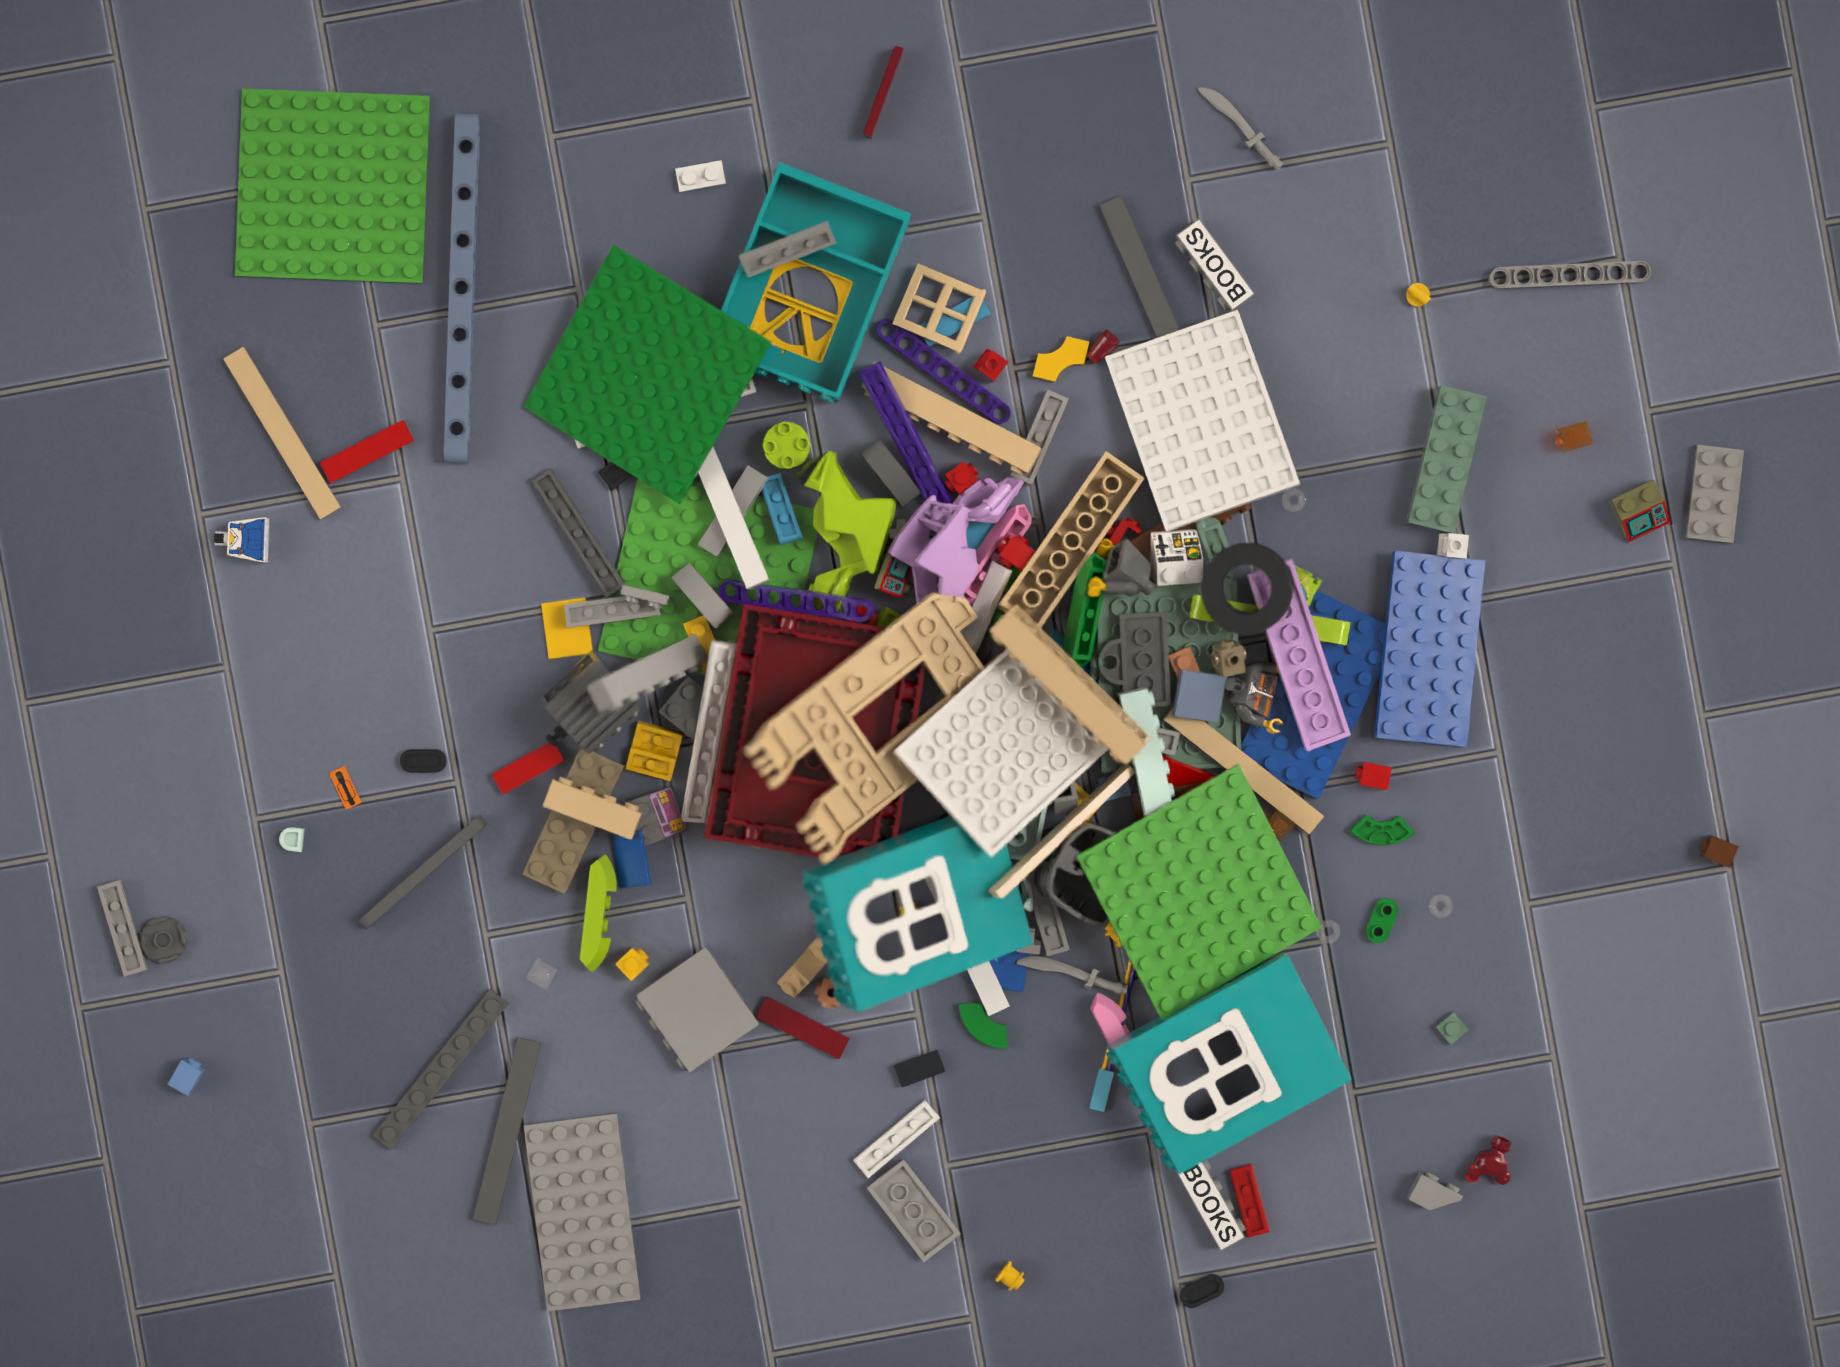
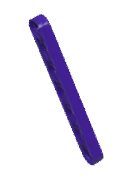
[877,319,1011,424]
[719,580,874,621]

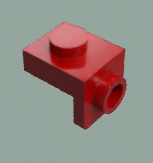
[1106,517,1142,545]

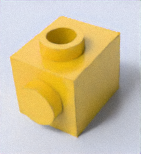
[615,947,650,981]

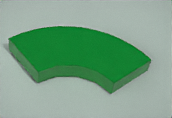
[1348,814,1415,845]
[959,1002,1008,1049]

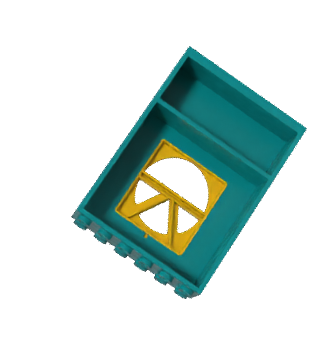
[721,162,912,404]

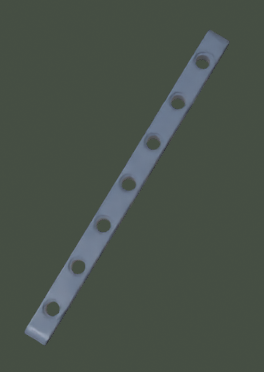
[444,113,480,463]

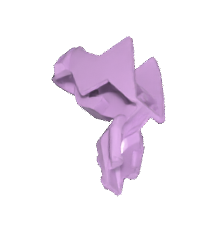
[888,476,1024,603]

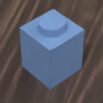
[168,1057,205,1096]

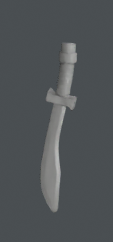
[1198,87,1283,170]
[1016,956,1128,994]

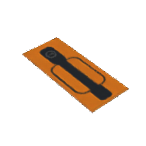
[329,766,362,810]

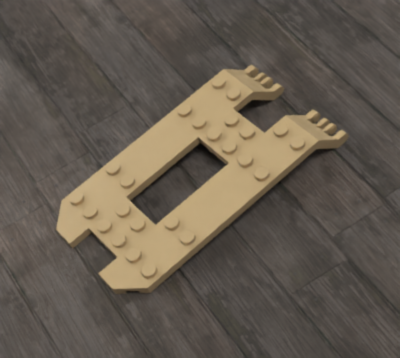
[744,593,1001,864]

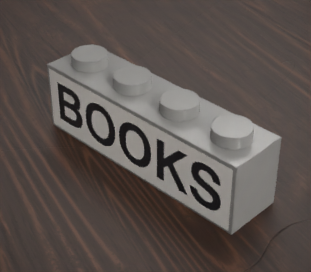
[1175,219,1255,312]
[1177,1160,1246,1251]

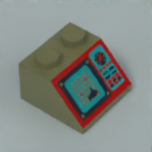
[1608,480,1671,543]
[874,544,913,598]

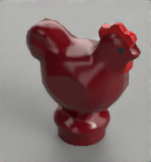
[1465,1135,1512,1185]

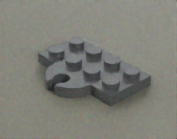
[1098,611,1171,707]

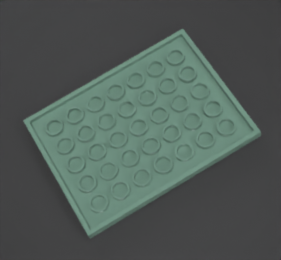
[1097,579,1241,772]

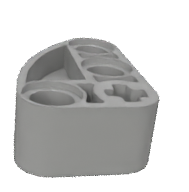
[671,562,734,629]

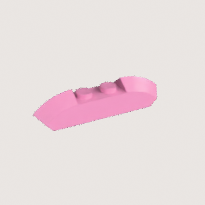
[964,504,1032,605]
[1090,993,1130,1044]

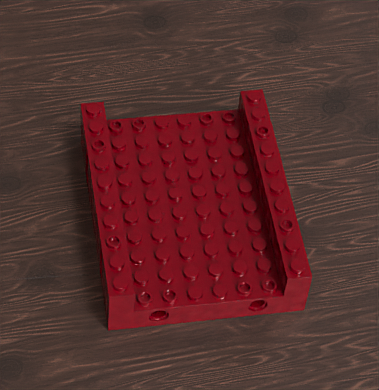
[703,604,926,860]

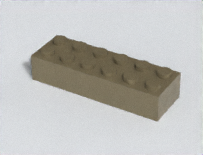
[522,747,625,894]

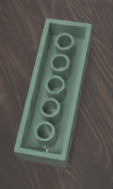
[1406,385,1487,534]

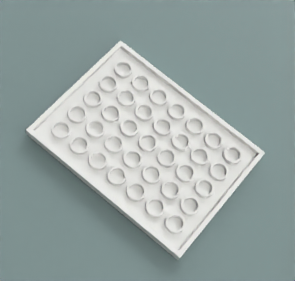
[894,649,1109,858]

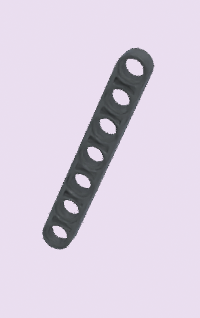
[358,815,488,930]

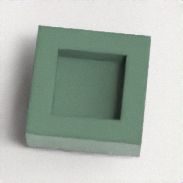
[1435,1012,1468,1045]

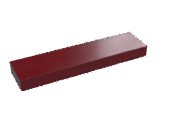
[863,46,904,139]
[756,996,850,1059]

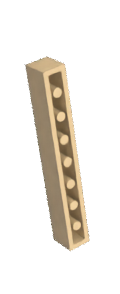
[861,362,1042,476]

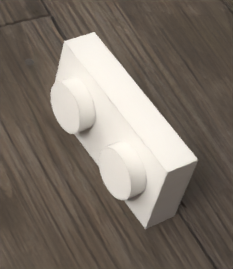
[675,160,726,193]

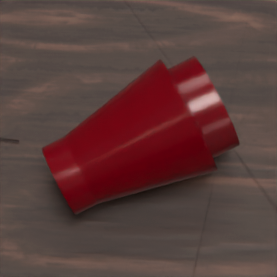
[1086,329,1120,364]

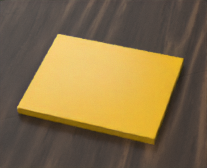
[541,597,593,659]

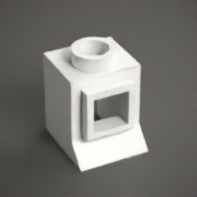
[1437,533,1469,559]

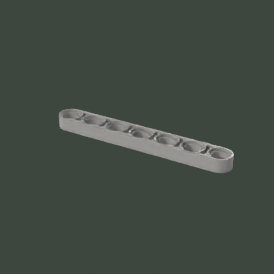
[1489,261,1651,289]

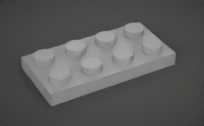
[1685,445,1744,543]
[867,1159,961,1262]

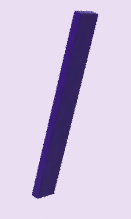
[858,361,954,504]

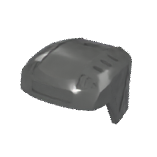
[1034,820,1115,926]

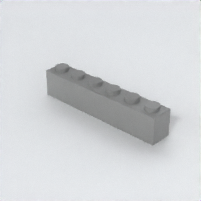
[587,634,708,712]

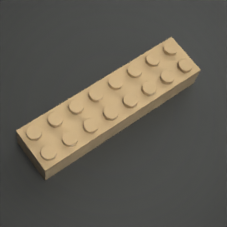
[997,451,1144,628]
[990,604,1151,765]

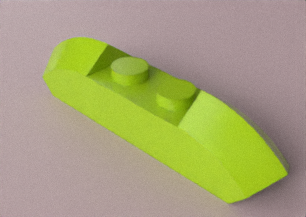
[580,854,617,972]

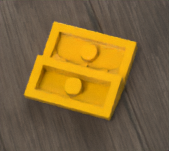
[626,721,684,781]

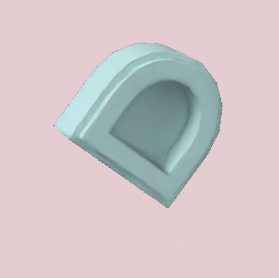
[279,827,305,852]

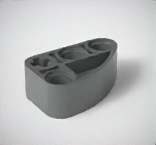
[860,439,921,508]

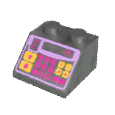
[629,786,688,846]

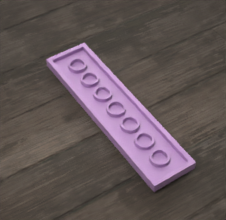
[1246,558,1351,751]

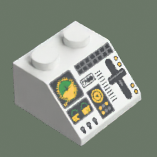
[1150,529,1203,586]

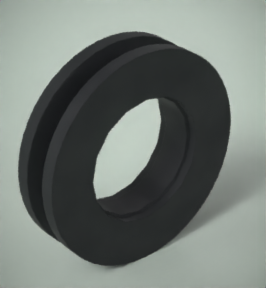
[1201,542,1293,635]

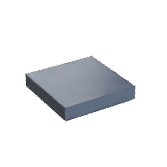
[1172,669,1227,722]

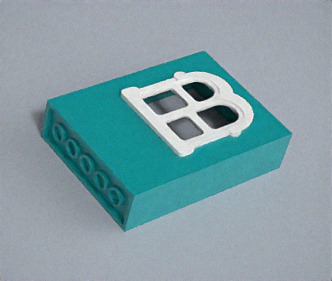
[802,816,1033,1012]
[1106,952,1352,1174]

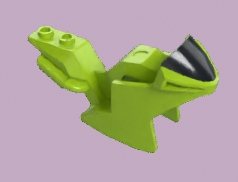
[796,451,897,617]

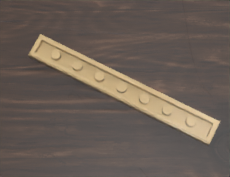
[224,347,341,520]
[1163,707,1324,834]
[988,765,1135,898]

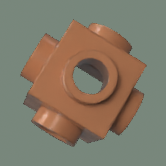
[814,976,840,1009]

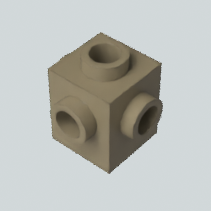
[1211,638,1247,677]

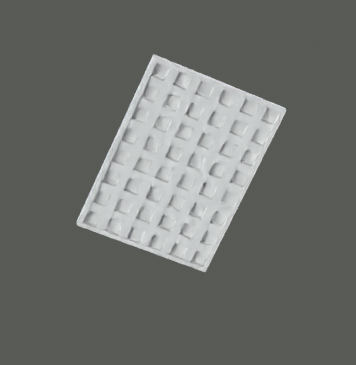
[1105,310,1300,532]

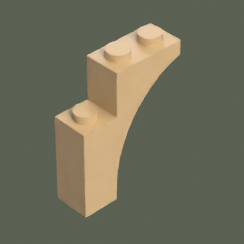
[777,936,827,998]

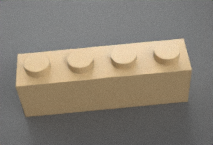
[543,777,643,840]

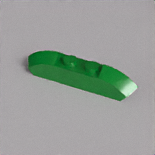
[1064,552,1107,667]

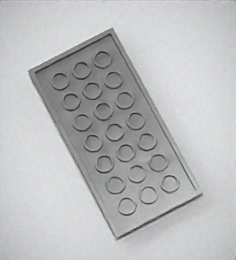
[524,1113,641,1311]

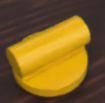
[1406,283,1431,307]

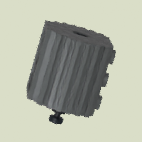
[540,650,641,754]

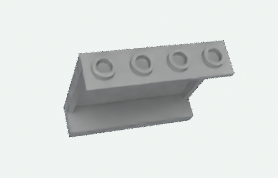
[635,946,760,1072]

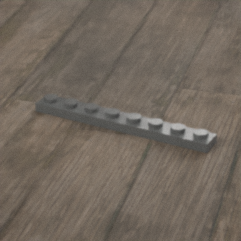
[373,989,509,1150]

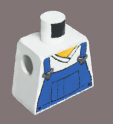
[214,517,269,563]

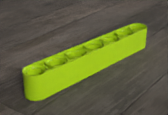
[1189,595,1351,646]

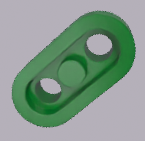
[1365,898,1399,943]

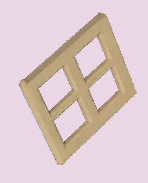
[892,263,986,354]

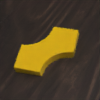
[1033,336,1089,382]

